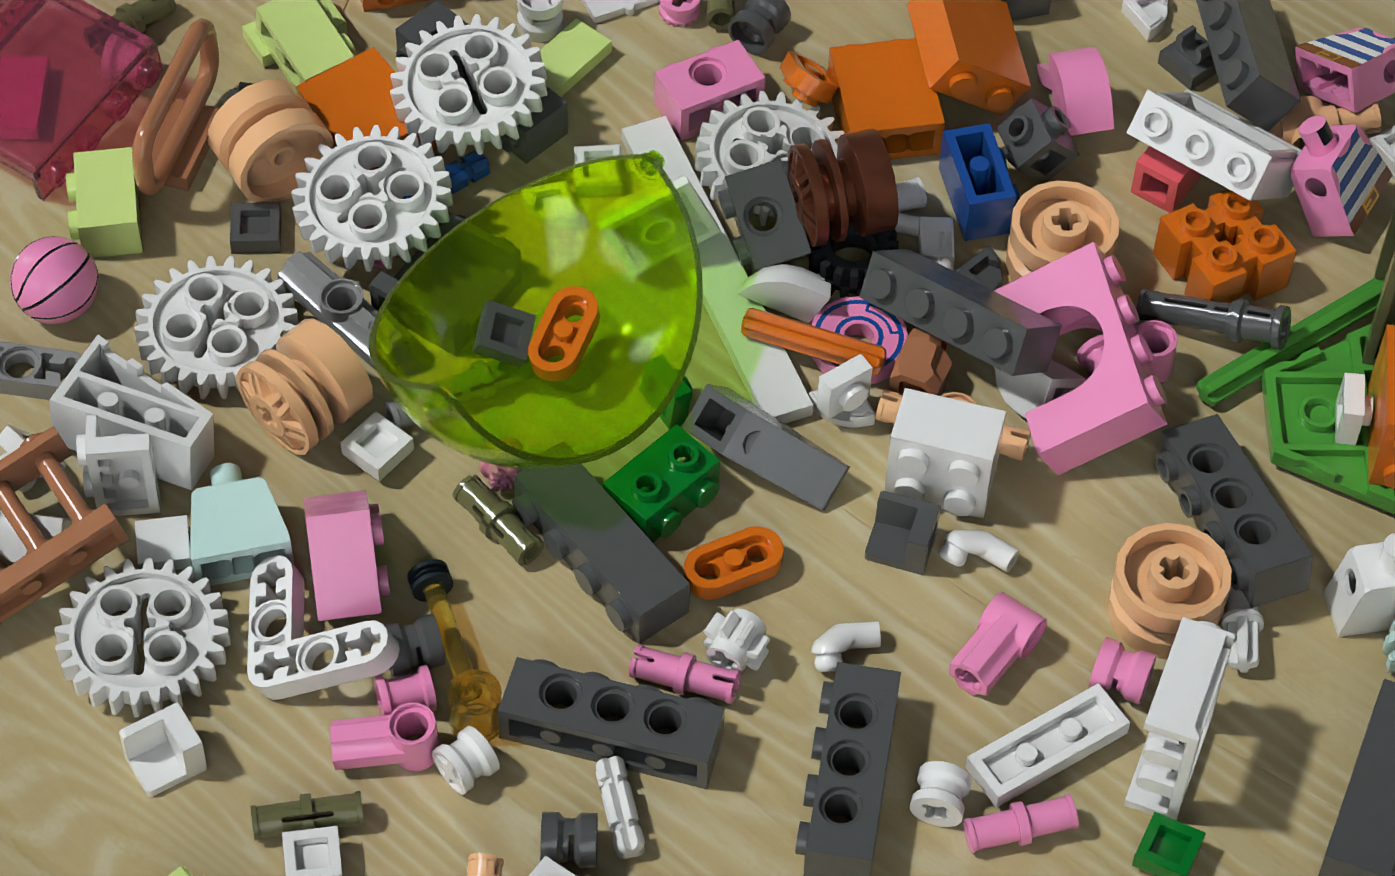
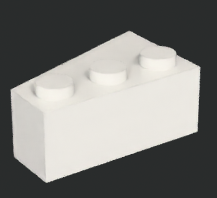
[49,335,215,490]

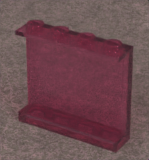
[0,0,164,201]

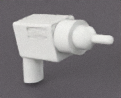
[895,213,955,271]

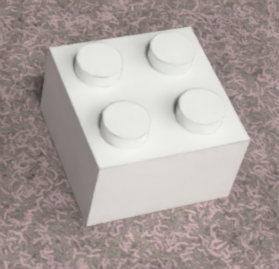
[884,388,1006,519]

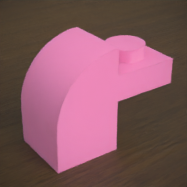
[1037,46,1115,136]

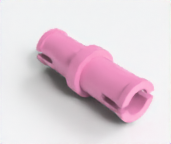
[629,644,741,704]
[963,794,1079,853]

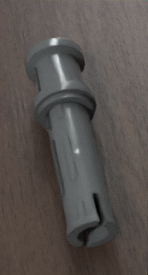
[1136,288,1291,350]

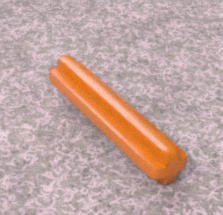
[741,308,886,375]

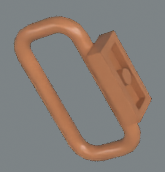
[132,18,220,196]

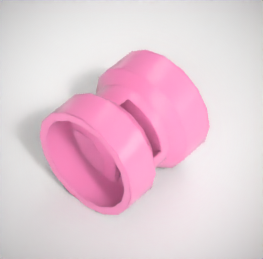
[1089,637,1157,705]

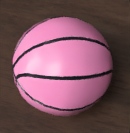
[9,236,99,325]

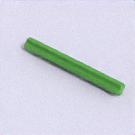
[1196,278,1383,406]

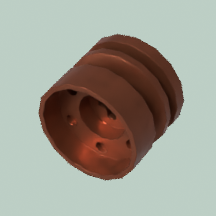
[788,128,899,247]

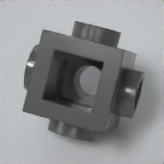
[996,98,1080,183]

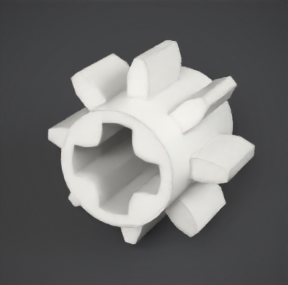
[703,608,770,672]

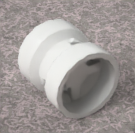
[516,0,564,43]

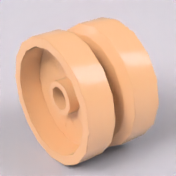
[208,79,334,203]
[1005,180,1119,282]
[1107,522,1232,659]

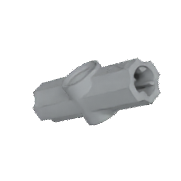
[278,251,409,372]

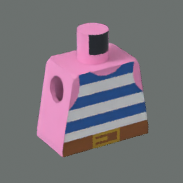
[1295,28,1395,113]
[1290,115,1392,237]

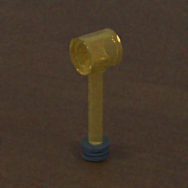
[407,559,502,742]

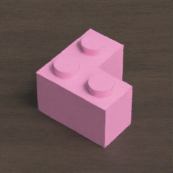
[304,490,390,621]

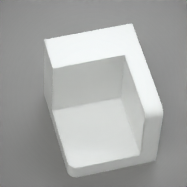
[119,702,208,797]

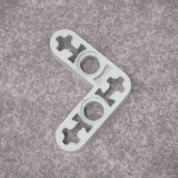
[247,555,400,700]

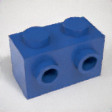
[939,123,1020,241]

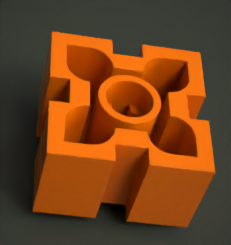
[1153,189,1297,303]

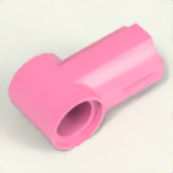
[948,592,1048,696]
[330,702,441,771]

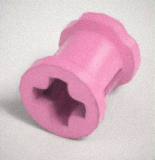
[373,665,437,716]

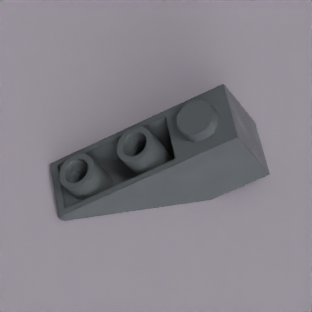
[681,384,850,510]

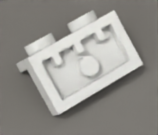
[76,414,161,516]

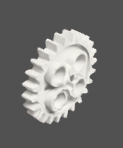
[390,14,548,156]
[694,91,845,226]
[291,125,453,272]
[134,256,299,399]
[54,557,231,717]

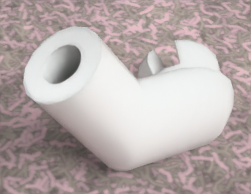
[939,530,1020,573]
[811,621,881,672]

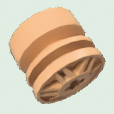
[236,318,373,455]

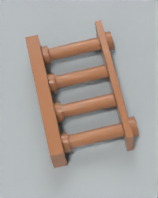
[0,426,129,624]

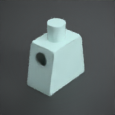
[190,463,294,586]

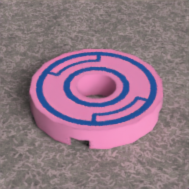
[811,296,908,385]

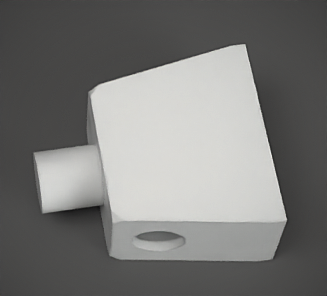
[1323,533,1395,638]

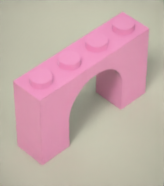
[994,242,1167,475]

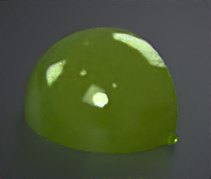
[368,150,703,470]

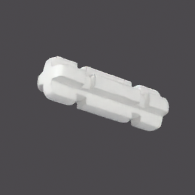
[596,756,645,859]

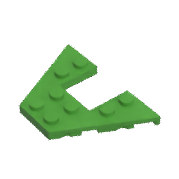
[1261,324,1395,514]

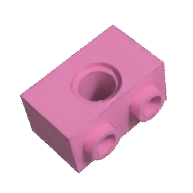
[654,40,766,142]

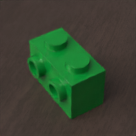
[603,424,720,543]

